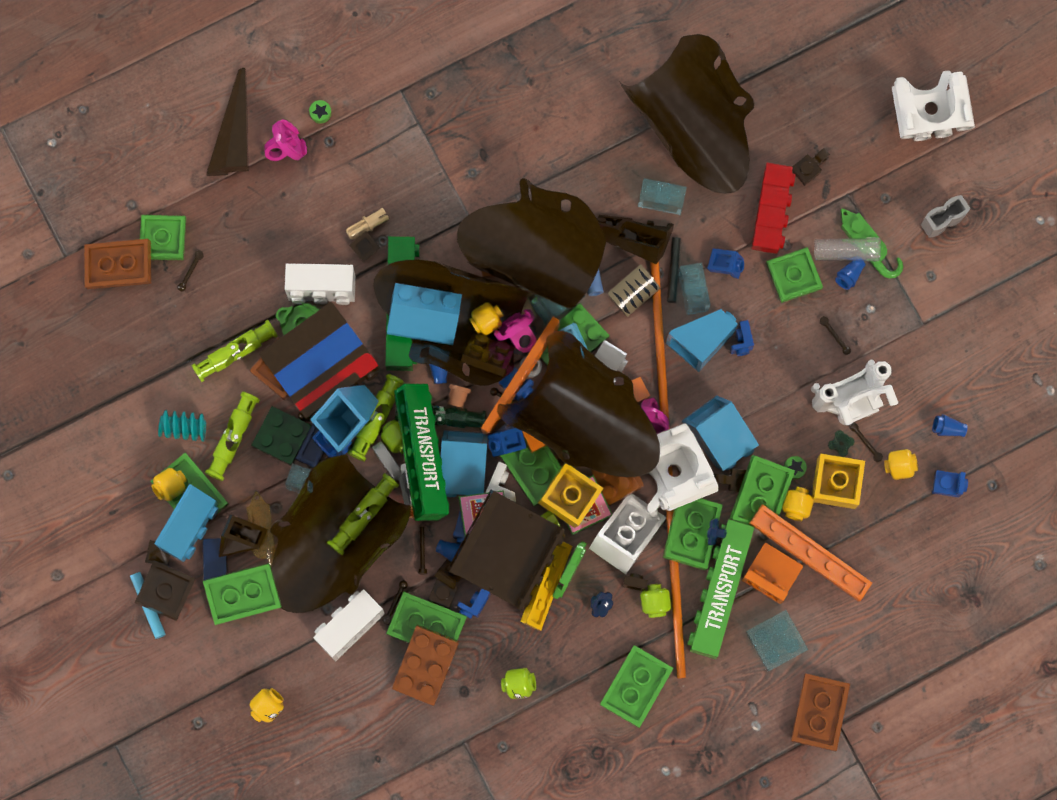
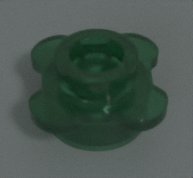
[828,430,855,457]

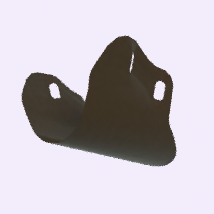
[619,34,755,194]
[457,178,606,308]
[373,259,535,386]
[497,331,660,477]
[270,455,411,613]

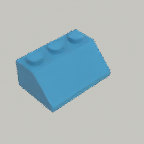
[387,283,462,345]
[154,484,219,562]

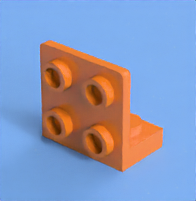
[742,543,803,604]

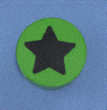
[309,100,331,123]
[784,456,807,479]

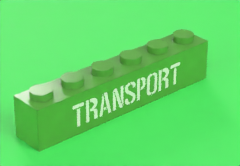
[687,519,754,659]

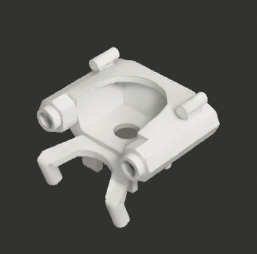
[892,71,975,141]
[811,360,898,425]
[647,423,718,517]

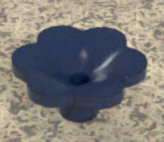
[707,518,727,546]
[590,592,613,617]

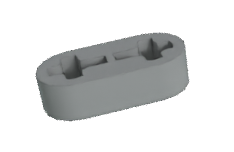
[372,441,402,481]

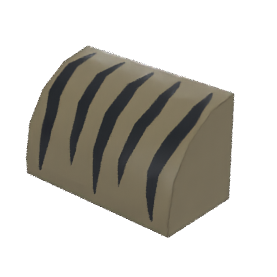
[607,264,661,317]

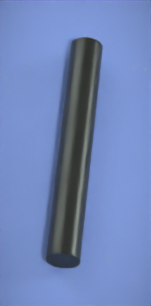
[667,237,681,303]

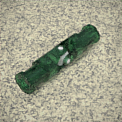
[395,405,486,430]

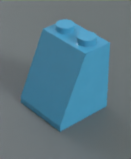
[666,309,738,372]
[311,385,379,453]
[682,396,759,471]
[441,430,488,497]

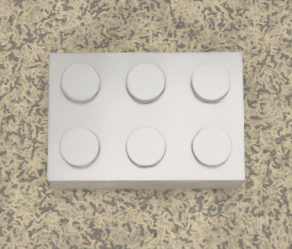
[285,264,356,305]
[313,589,385,662]

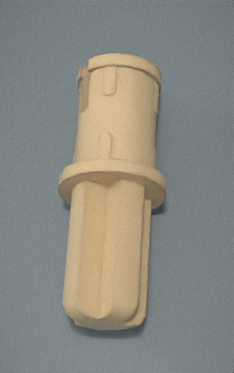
[346,208,389,240]

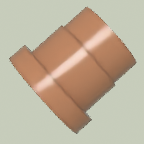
[447,384,471,408]

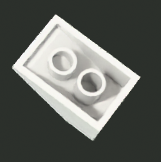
[589,494,666,574]

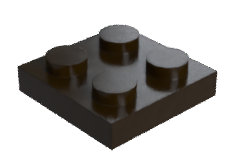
[461,333,515,376]
[135,560,196,621]

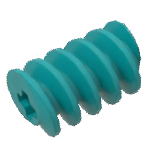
[158,410,207,442]

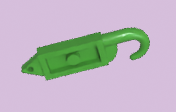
[840,208,903,279]

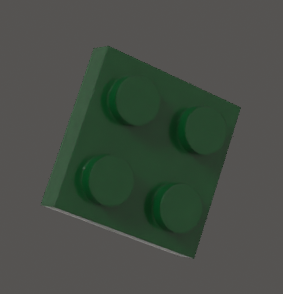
[251,406,312,466]

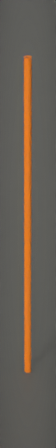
[650,262,686,679]

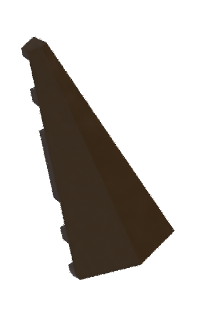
[207,68,249,176]
[562,210,674,264]

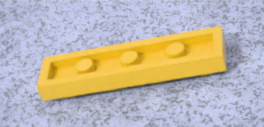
[520,541,572,630]

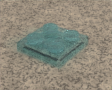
[746,610,808,672]

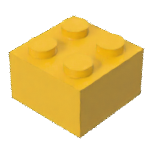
[812,454,865,509]
[538,463,603,528]

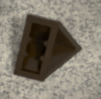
[219,514,268,557]

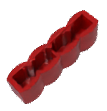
[751,162,796,254]

